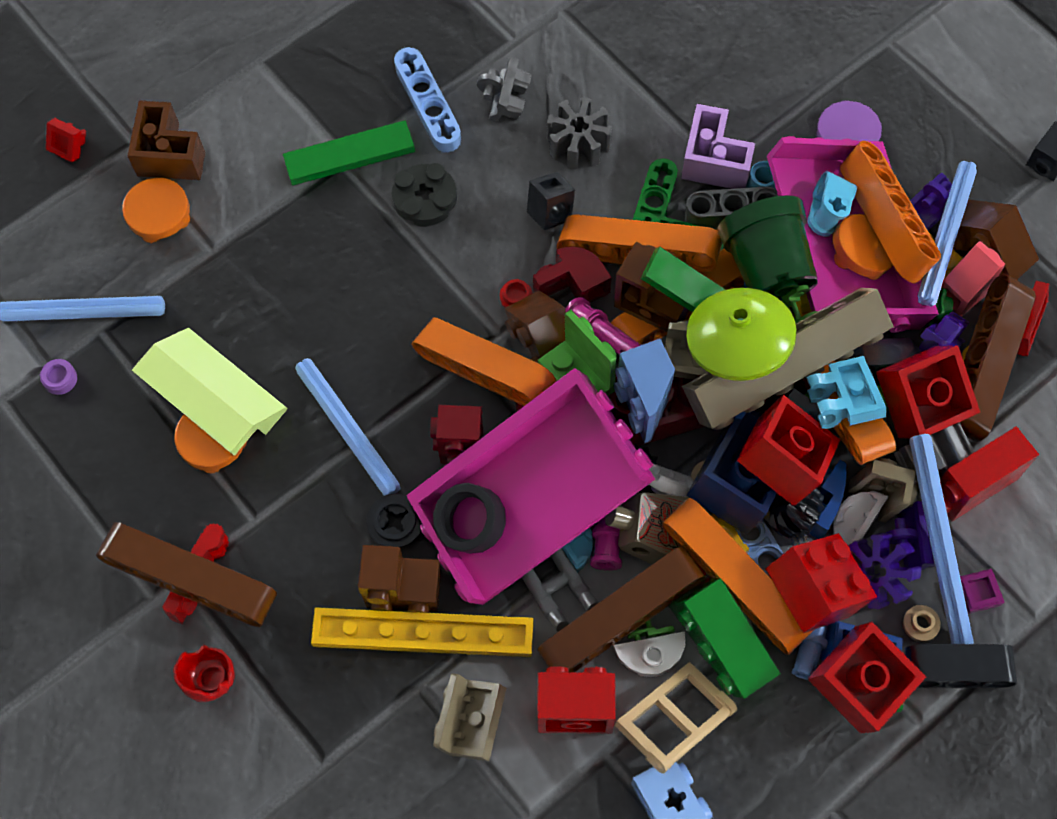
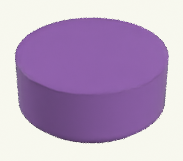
[40,359,77,395]

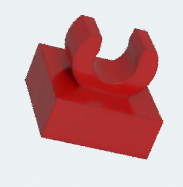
[46,118,86,162]

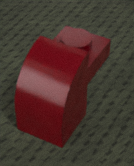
[533,247,612,303]

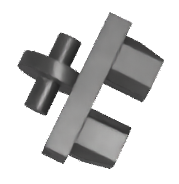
[477,56,532,122]

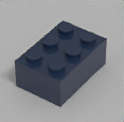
[686,410,777,535]

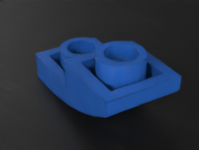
[809,460,846,539]

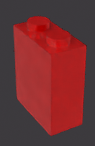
[940,426,1039,521]

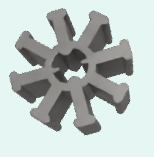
[547,97,612,169]
[894,423,974,484]

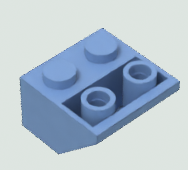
[614,339,675,443]

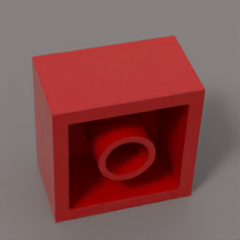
[876,345,981,439]
[737,395,840,506]
[765,533,878,633]
[807,622,926,734]
[538,666,616,734]

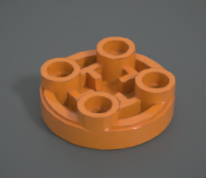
[122,178,190,243]
[833,214,893,280]
[174,414,247,474]

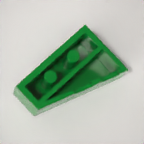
[669,578,781,699]

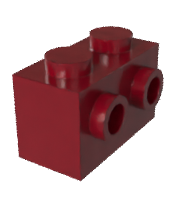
[430,405,484,465]

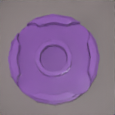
[816,101,882,141]

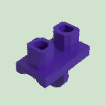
[910,172,952,230]
[919,311,970,352]
[887,501,935,571]

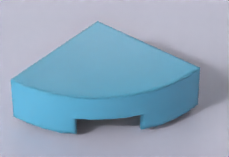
[562,528,593,572]

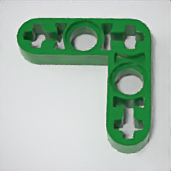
[633,158,724,251]

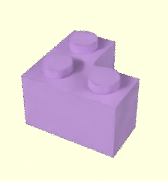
[681,104,755,189]

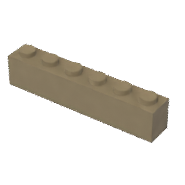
[682,287,894,429]

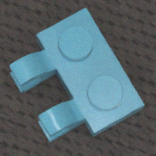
[807,356,886,429]

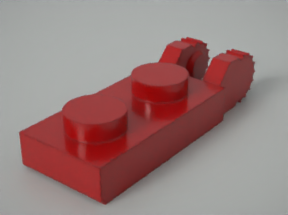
[162,523,229,624]

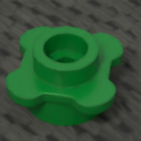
[926,288,953,326]

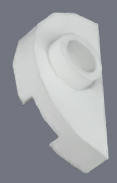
[649,464,693,497]
[833,491,888,554]
[613,631,685,677]

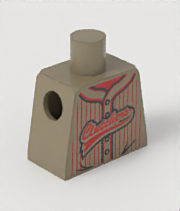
[605,493,688,565]

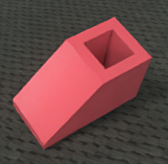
[941,241,1005,317]

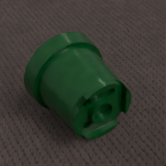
[717,195,818,300]

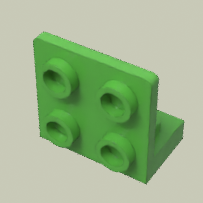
[538,310,617,396]

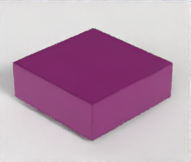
[960,568,1005,614]

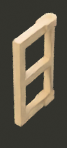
[615,662,737,774]

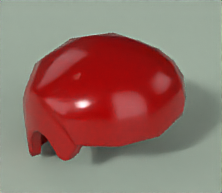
[173,645,236,702]

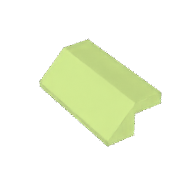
[132,328,288,455]

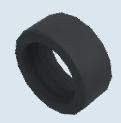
[433,483,506,554]

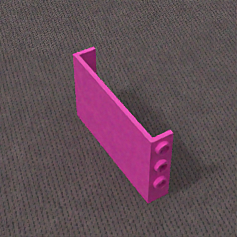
[767,136,939,333]
[406,368,655,605]

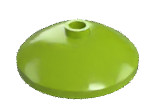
[686,288,796,381]

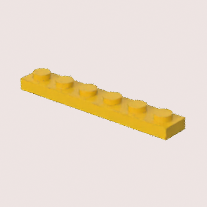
[311,608,534,657]

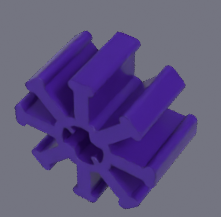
[849,533,921,609]

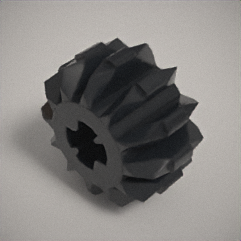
[764,488,825,539]

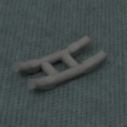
[521,548,599,632]

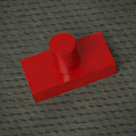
[1017,281,1050,357]

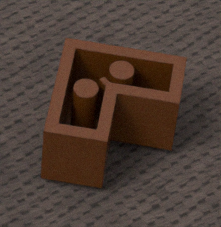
[127,100,205,180]
[953,199,1039,280]
[614,242,689,332]
[504,290,566,363]
[358,545,442,613]

